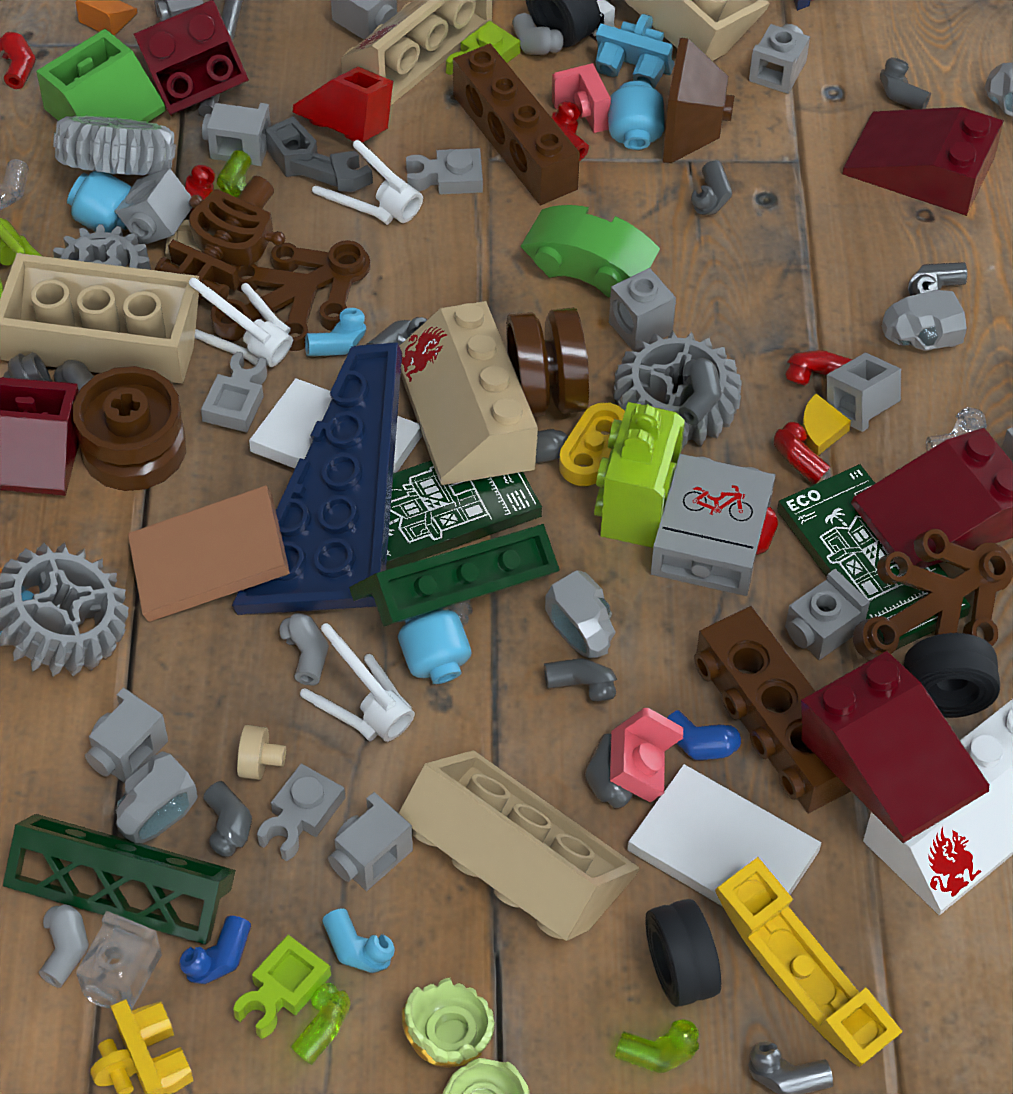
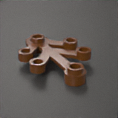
[211,240,370,351]
[853,529,1013,660]

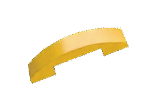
[715,857,903,1067]

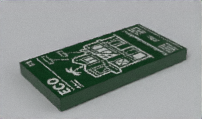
[386,460,542,570]
[777,464,971,650]

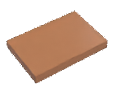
[128,485,290,622]

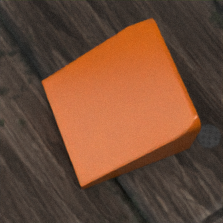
[75,0,138,36]

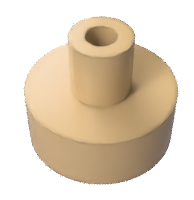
[237,725,286,780]

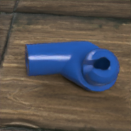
[667,710,741,761]
[179,916,251,984]

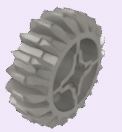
[53,115,176,176]
[613,330,742,450]
[0,542,129,677]

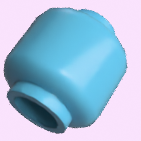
[608,81,665,150]
[67,171,132,233]
[398,609,472,684]

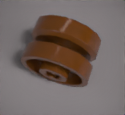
[506,307,589,417]
[73,366,186,491]

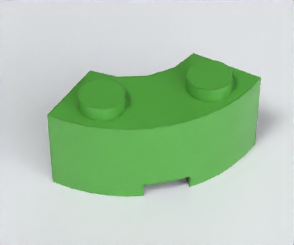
[520,205,660,298]

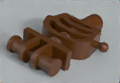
[155,176,286,301]

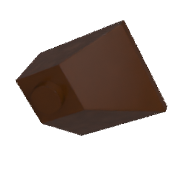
[663,38,735,163]

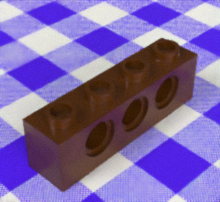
[453,43,580,206]
[694,606,851,814]

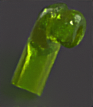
[216,150,252,198]
[290,983,351,1065]
[615,1019,699,1073]

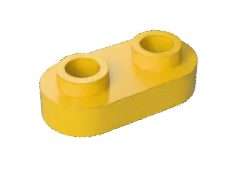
[559,403,625,486]

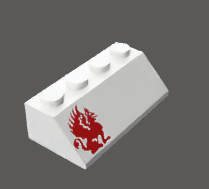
[863,699,1013,915]

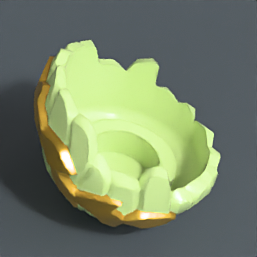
[402,978,495,1068]

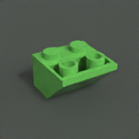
[36,29,166,122]

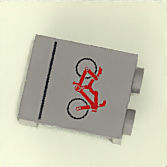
[650,454,776,596]

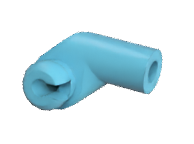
[305,308,366,357]
[322,909,395,973]

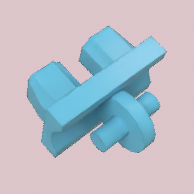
[596,14,675,88]

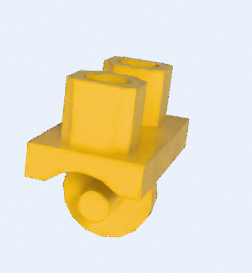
[90,999,194,1094]

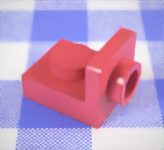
[552,63,611,133]
[610,708,683,803]

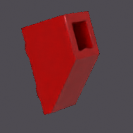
[292,67,393,142]

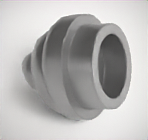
[3,352,52,381]

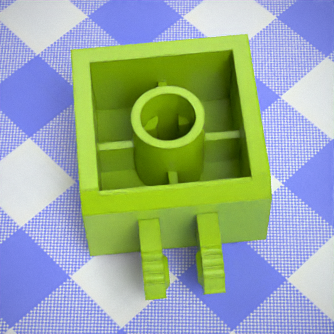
[594,402,685,548]

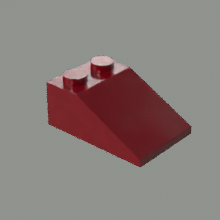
[842,107,1004,216]
[851,428,1013,569]
[801,651,990,843]

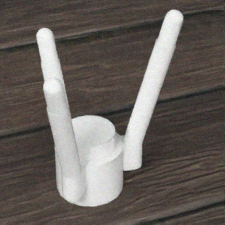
[312,140,423,225]
[189,278,293,367]
[300,623,415,742]

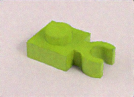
[446,21,521,76]
[233,935,331,1039]

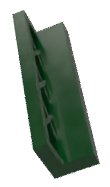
[349,524,560,627]
[3,814,236,945]

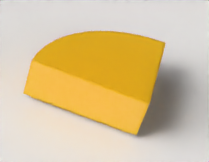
[803,393,851,455]

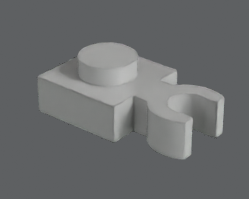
[406,148,483,194]
[201,352,267,433]
[257,763,346,861]

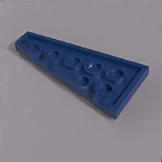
[232,342,402,615]

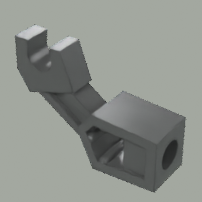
[265,116,373,192]

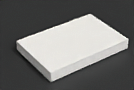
[249,378,422,474]
[627,764,822,906]

